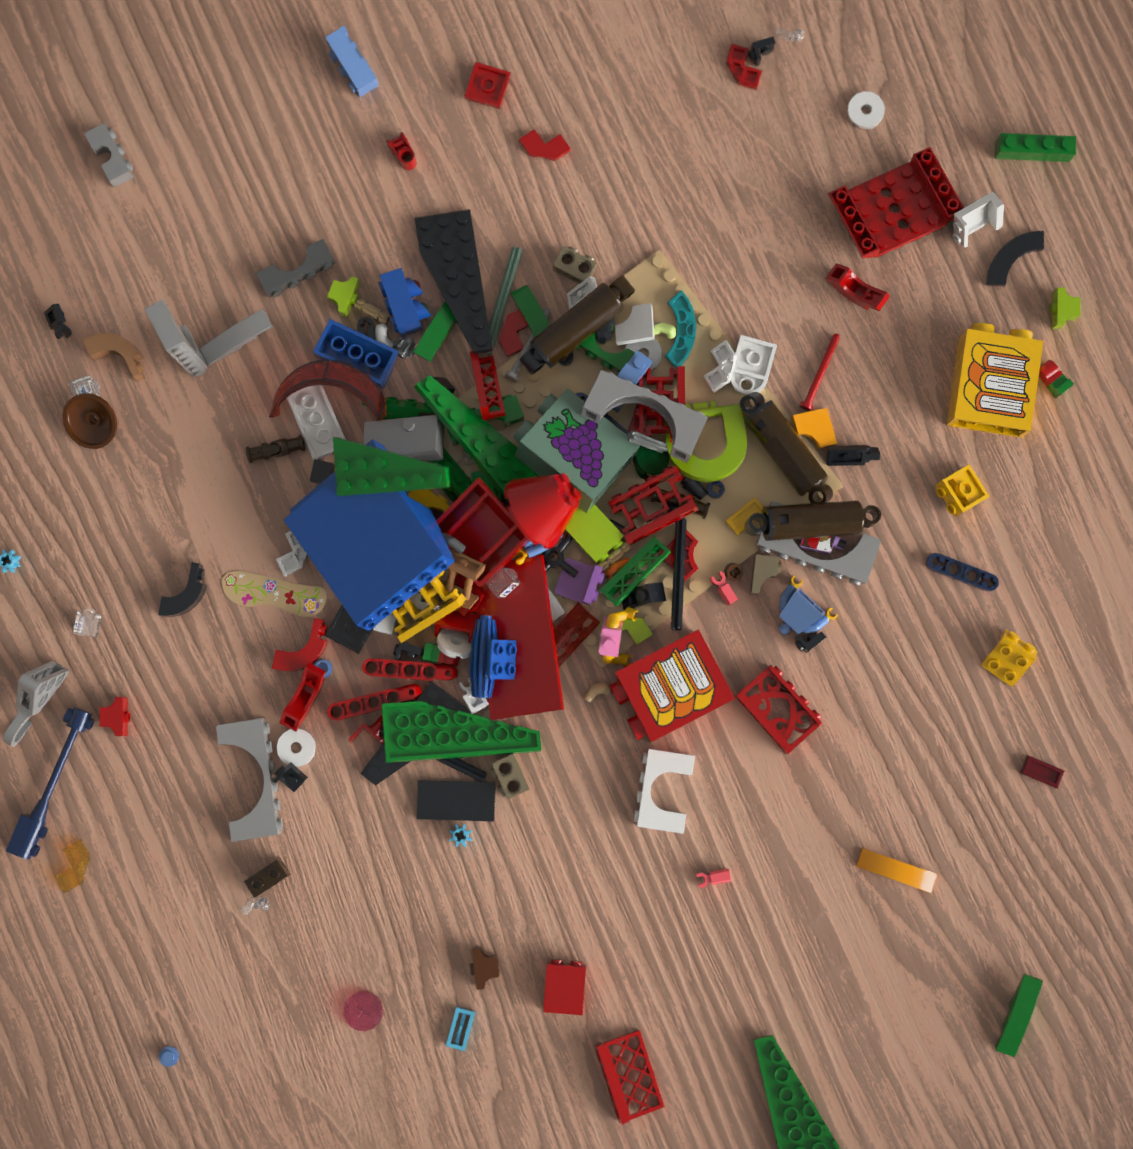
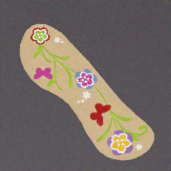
[222,571,327,617]

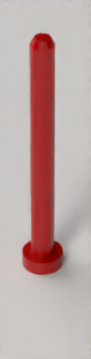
[799,333,840,411]

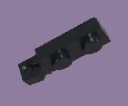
[826,445,880,466]

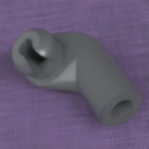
[442,533,466,554]

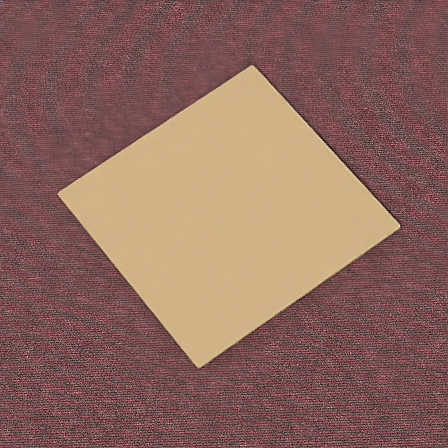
[435,251,842,668]

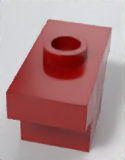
[99,697,131,736]

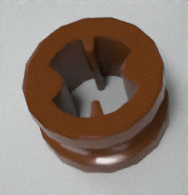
[724,563,744,581]

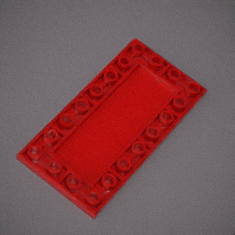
[473,555,564,720]

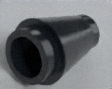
[680,476,708,500]

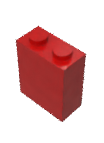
[543,959,586,1015]

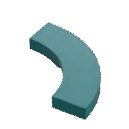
[665,290,696,369]

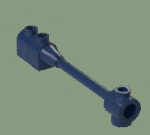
[6,707,95,860]

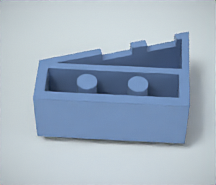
[325,26,379,97]

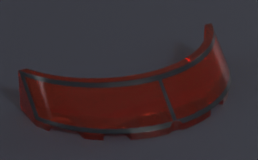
[269,359,386,421]

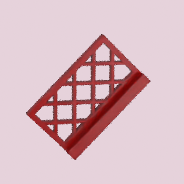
[594,1030,665,1125]

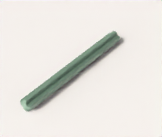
[485,247,522,355]

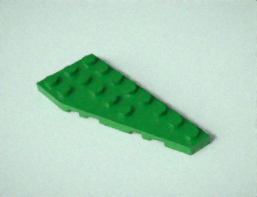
[381,701,541,763]

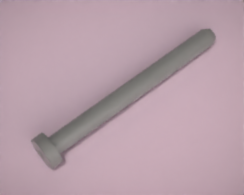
[505,308,551,382]

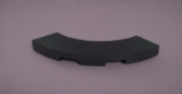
[986,231,1044,286]

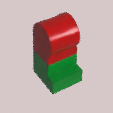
[1039,360,1074,398]
[422,642,460,666]

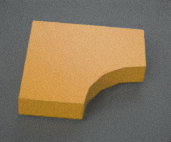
[791,408,837,449]

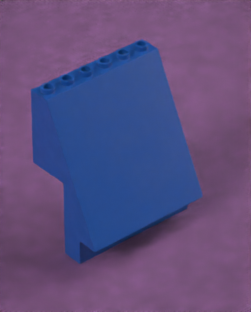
[284,439,455,631]

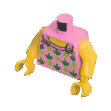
[599,607,638,666]

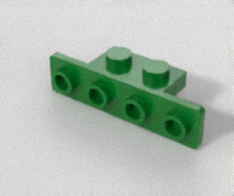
[362,394,435,420]

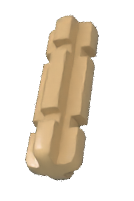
[354,298,390,324]
[598,542,632,572]

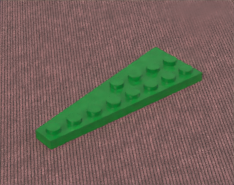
[414,375,539,505]

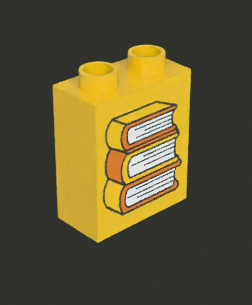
[946,323,1044,438]

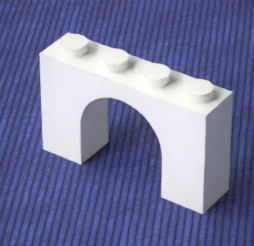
[633,749,695,834]

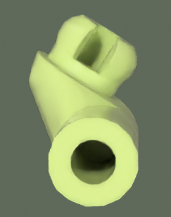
[654,322,676,339]

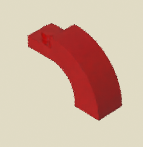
[826,263,890,311]

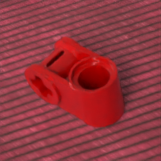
[386,132,417,170]

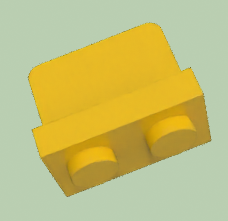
[982,629,1037,686]

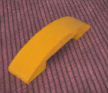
[856,848,937,893]

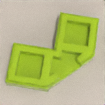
[600,617,653,645]

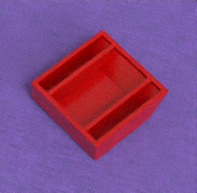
[436,478,529,587]

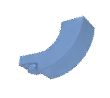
[613,350,653,413]

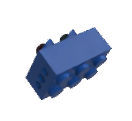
[378,268,431,337]

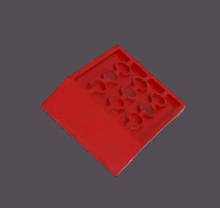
[828,147,964,258]

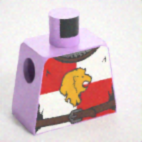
[798,536,847,555]

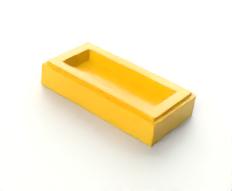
[725,497,763,536]

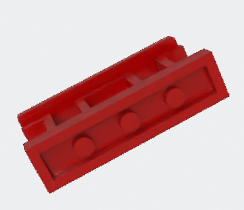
[635,366,685,443]
[608,466,699,545]

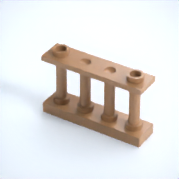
[426,548,485,610]

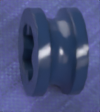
[707,481,725,499]

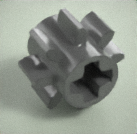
[393,336,416,360]

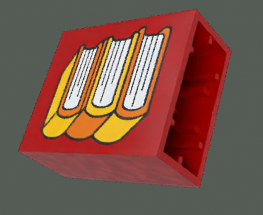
[609,629,735,742]

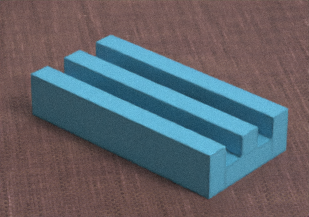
[446,1006,476,1051]

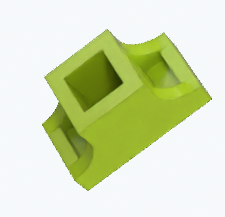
[327,276,361,318]
[1050,287,1080,329]

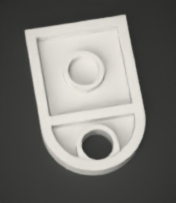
[730,335,777,396]

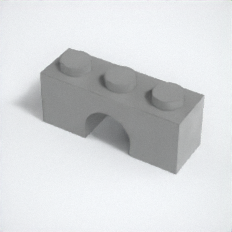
[84,123,134,187]

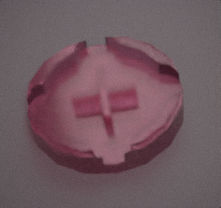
[344,991,383,1031]

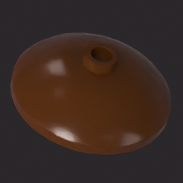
[62,393,117,449]

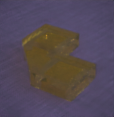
[55,839,91,893]

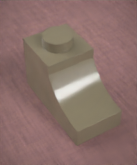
[750,554,781,595]

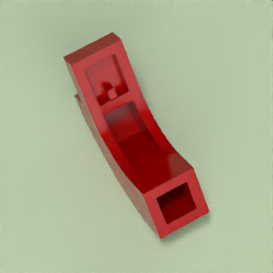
[272,618,328,672]
[279,663,326,732]

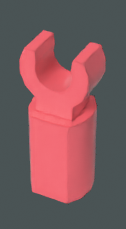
[710,571,738,606]
[696,868,731,888]

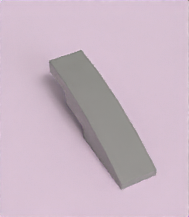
[200,309,273,366]

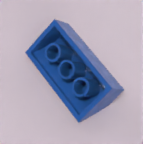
[313,319,398,389]

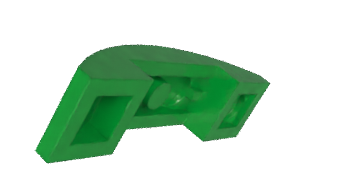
[510,285,550,337]

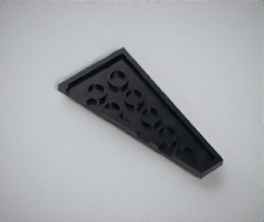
[360,681,475,785]

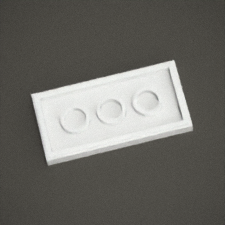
[284,377,346,460]

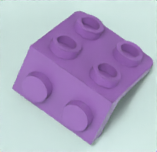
[555,558,605,606]

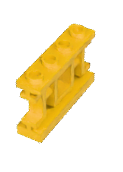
[392,571,466,643]

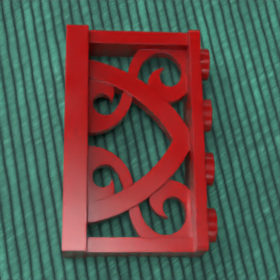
[735,665,823,754]

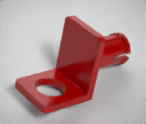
[348,714,383,745]

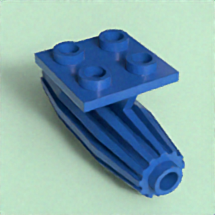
[469,615,517,698]

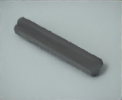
[627,430,668,454]

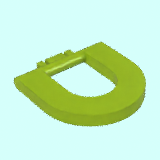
[664,401,747,482]

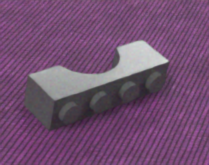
[256,239,336,298]

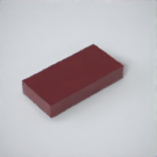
[1020,755,1064,789]

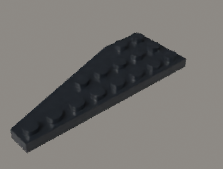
[415,209,493,354]

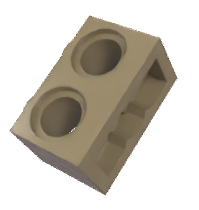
[553,246,597,284]
[490,754,529,799]

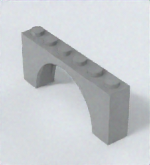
[145,300,209,377]
[581,370,708,463]
[755,501,881,586]
[216,718,283,842]

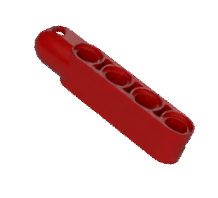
[362,658,458,681]
[327,684,422,721]

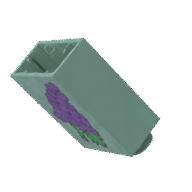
[513,388,640,514]

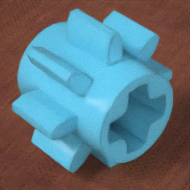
[0,550,21,573]
[449,824,472,847]

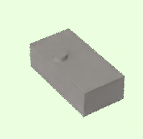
[363,415,445,461]

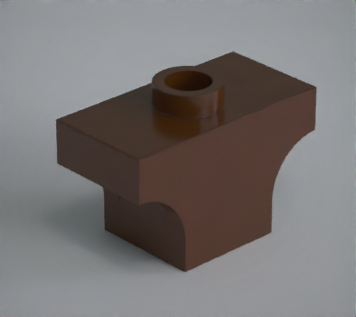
[470,947,500,990]

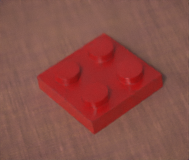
[464,62,511,109]

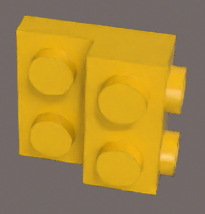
[935,464,990,517]

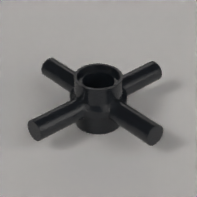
[542,533,578,578]

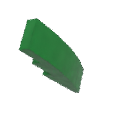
[413,302,457,363]
[995,973,1043,1058]

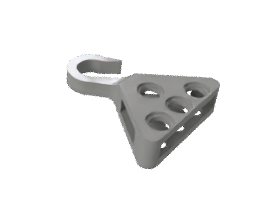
[3,661,69,747]

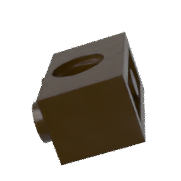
[244,858,291,898]

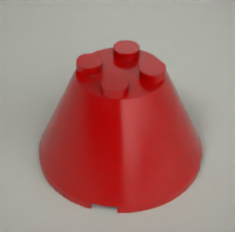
[504,473,581,549]

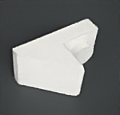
[567,277,597,309]

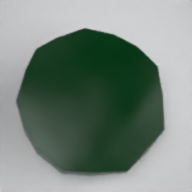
[633,446,669,480]

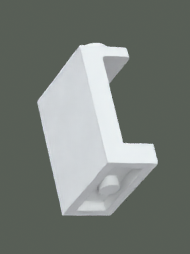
[953,192,1004,248]

